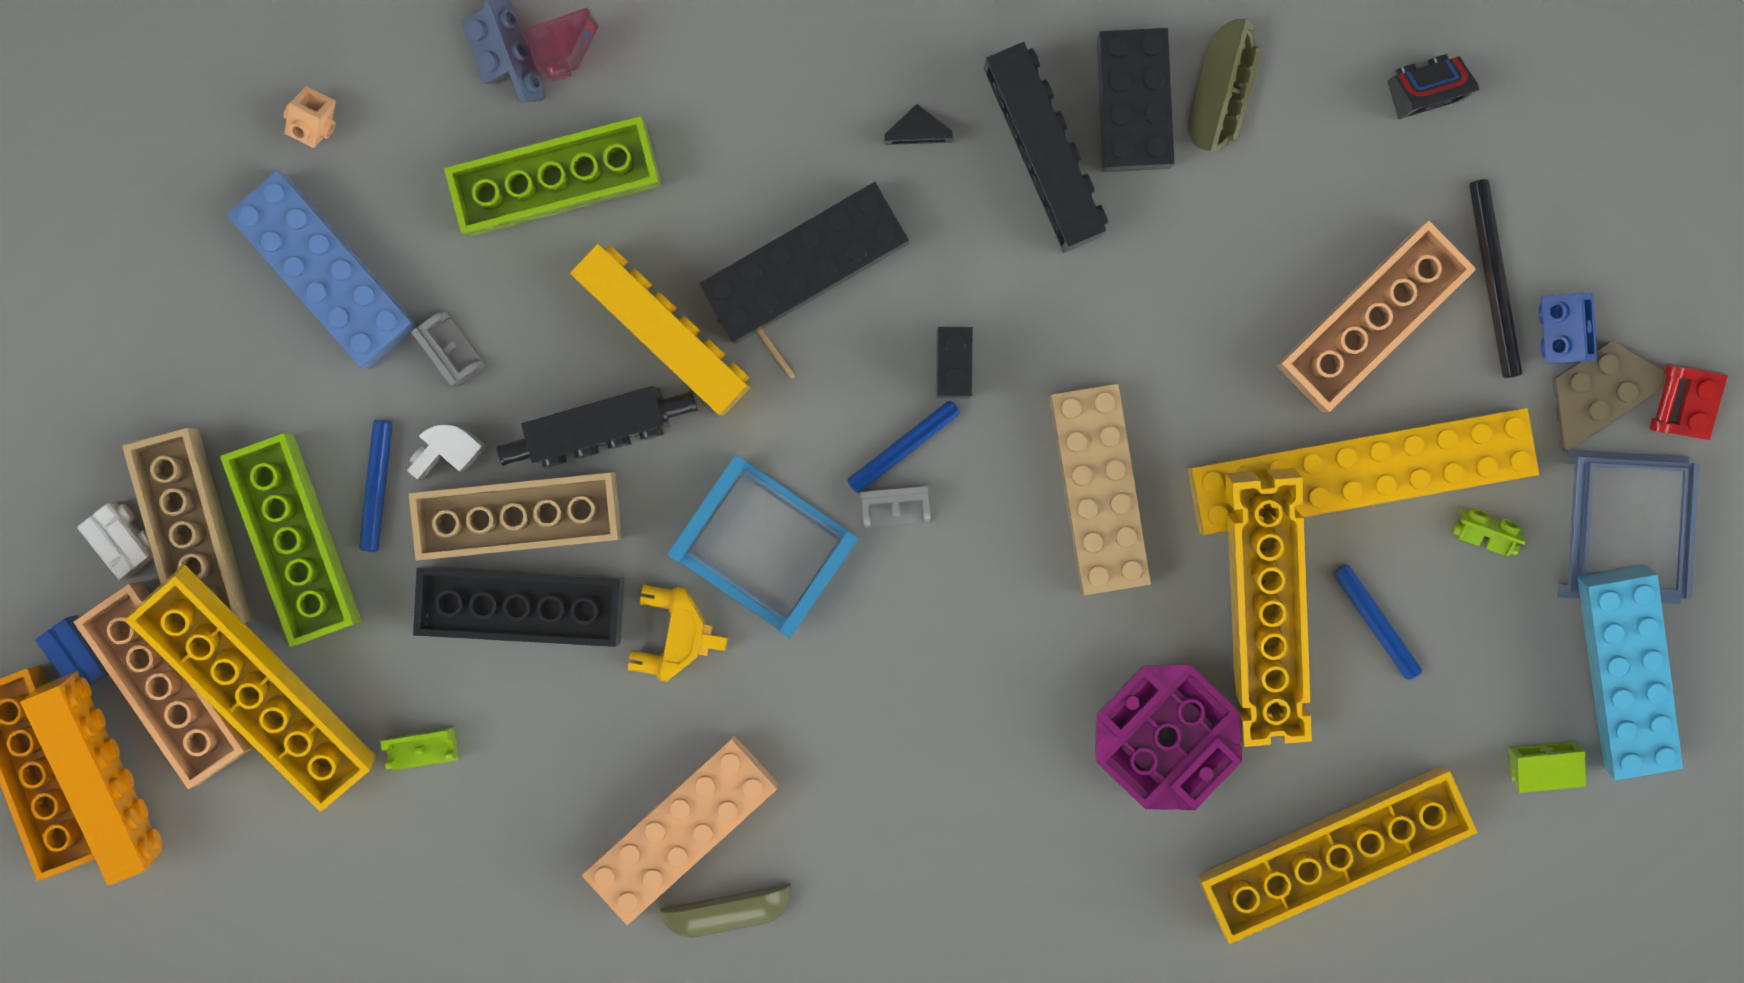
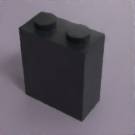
[936,327,973,399]

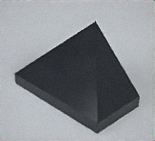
[885,104,953,145]

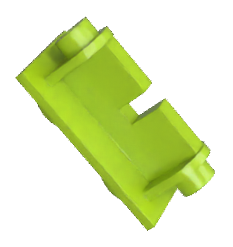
[1452,507,1526,557]

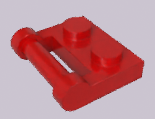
[1649,363,1728,440]

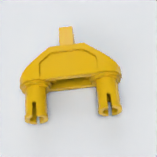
[628,584,728,682]

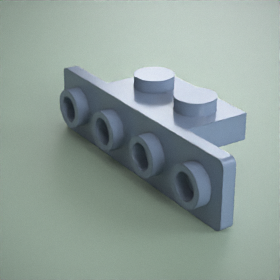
[461,0,545,103]

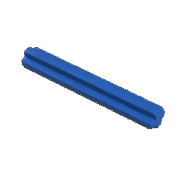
[847,401,960,493]
[359,420,392,552]
[1333,564,1422,680]

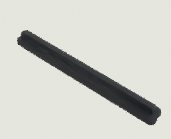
[1469,179,1522,378]

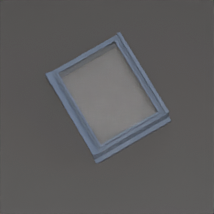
[1558,450,1699,604]

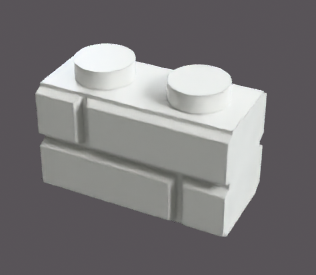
[77,502,153,580]

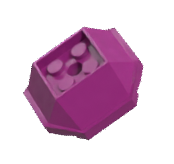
[1095,664,1242,810]

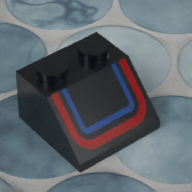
[1387,54,1480,120]

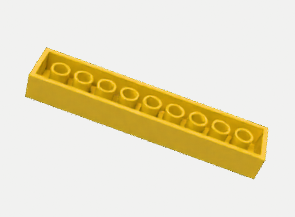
[1187,408,1539,535]

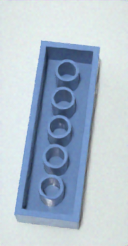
[226,170,419,369]

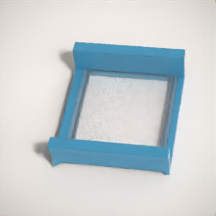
[667,455,859,639]

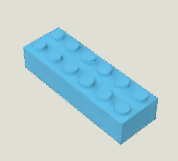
[1577,564,1683,781]

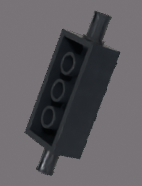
[497,386,698,468]

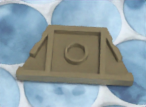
[1552,341,1667,452]

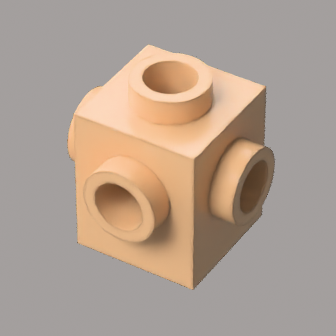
[283,86,336,148]

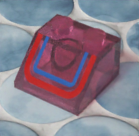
[523,7,599,82]

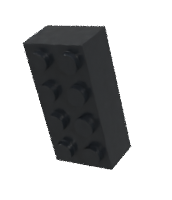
[1096,28,1175,172]

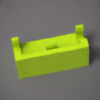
[380,726,459,770]
[1508,741,1586,793]

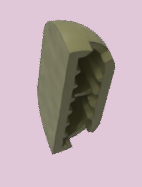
[1188,19,1260,152]
[660,883,791,938]

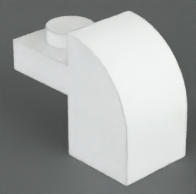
[407,425,487,479]

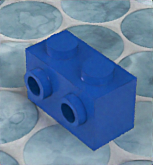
[1538,293,1597,364]

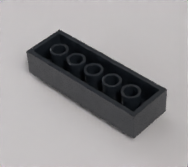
[984,41,1108,253]
[699,182,909,344]
[413,566,624,647]

